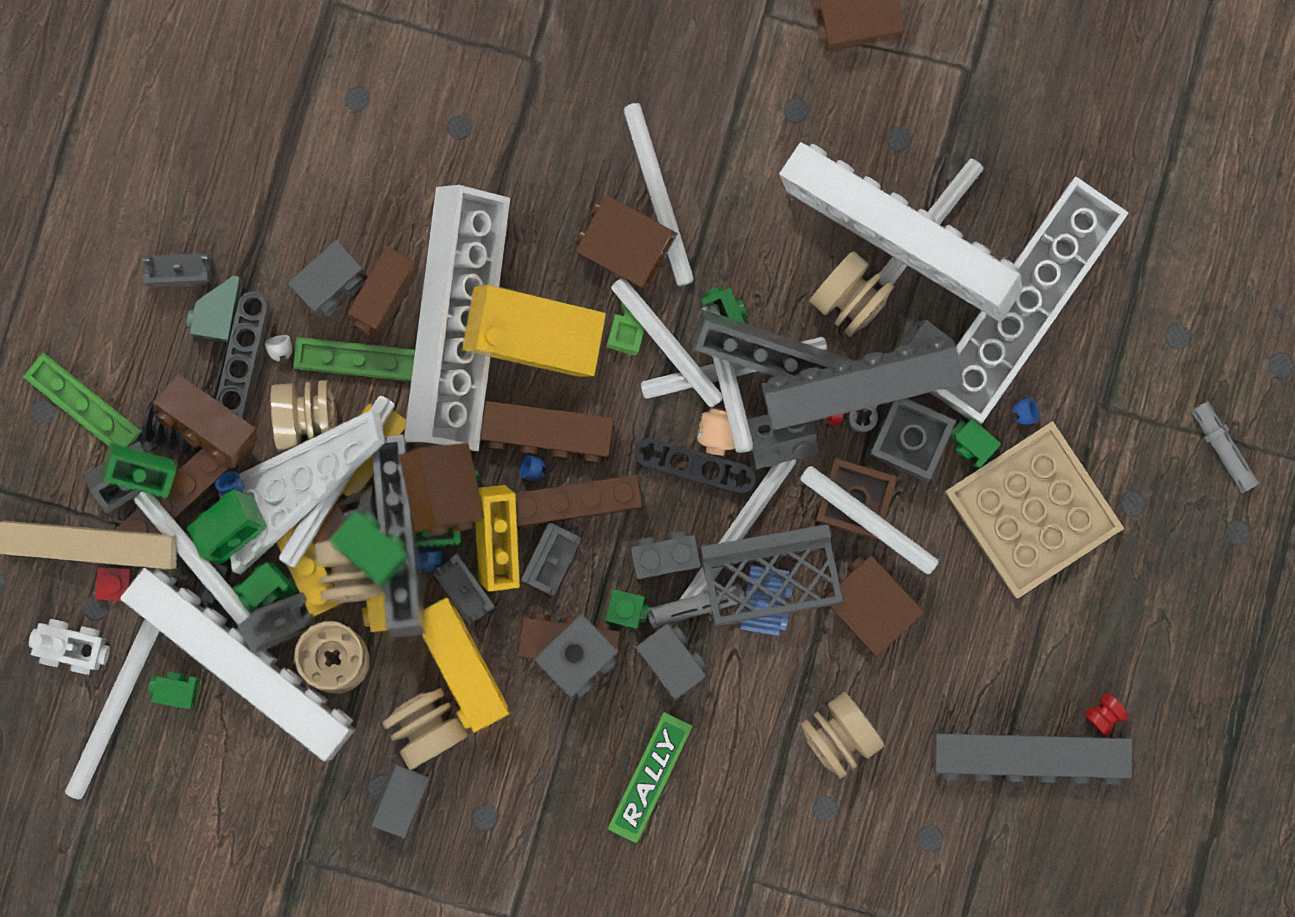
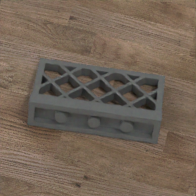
[699,524,843,626]

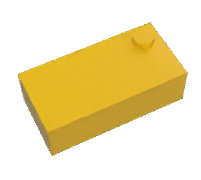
[462,285,606,377]
[422,598,512,732]

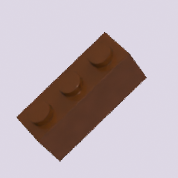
[153,374,257,469]
[518,613,620,670]

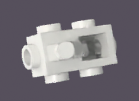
[29,619,110,675]

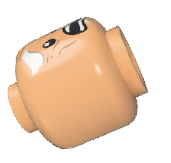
[697,407,735,456]

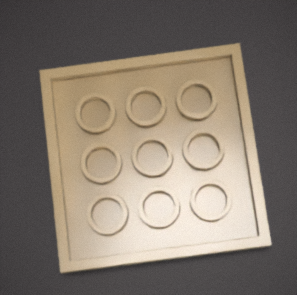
[945,421,1124,599]

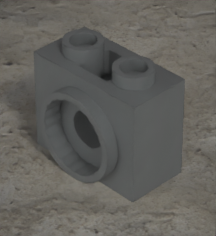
[534,614,618,698]

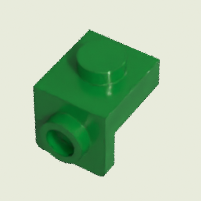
[700,286,748,323]

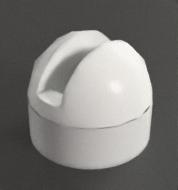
[265,335,292,361]

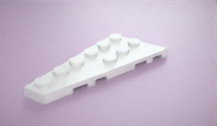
[218,410,385,575]

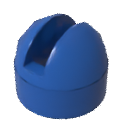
[1012,397,1039,425]
[519,454,547,482]
[215,471,244,496]
[419,548,442,573]

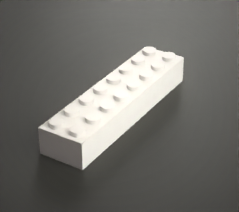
[779,142,1022,322]
[929,176,1128,425]
[404,185,510,451]
[120,568,356,761]

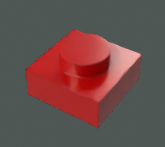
[95,567,132,602]

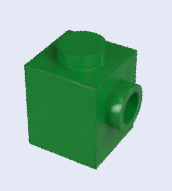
[605,589,649,629]

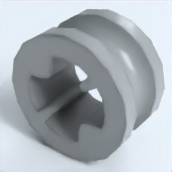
[848,407,878,433]

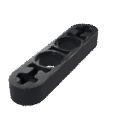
[634,438,756,494]

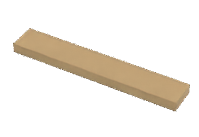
[0,521,177,569]

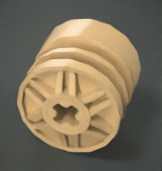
[809,251,895,337]
[271,380,337,452]
[315,541,384,603]
[295,622,370,694]
[382,688,469,770]
[800,692,885,779]

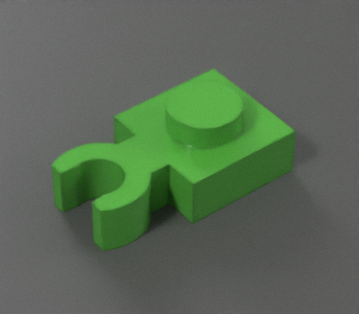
[606,300,646,356]

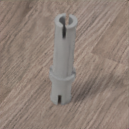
[1191,401,1260,493]
[648,583,745,628]

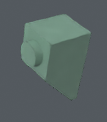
[187,276,244,343]

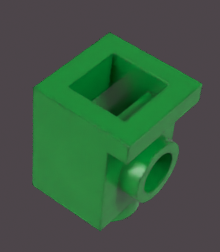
[950,419,1001,470]
[237,562,292,612]
[149,671,201,709]

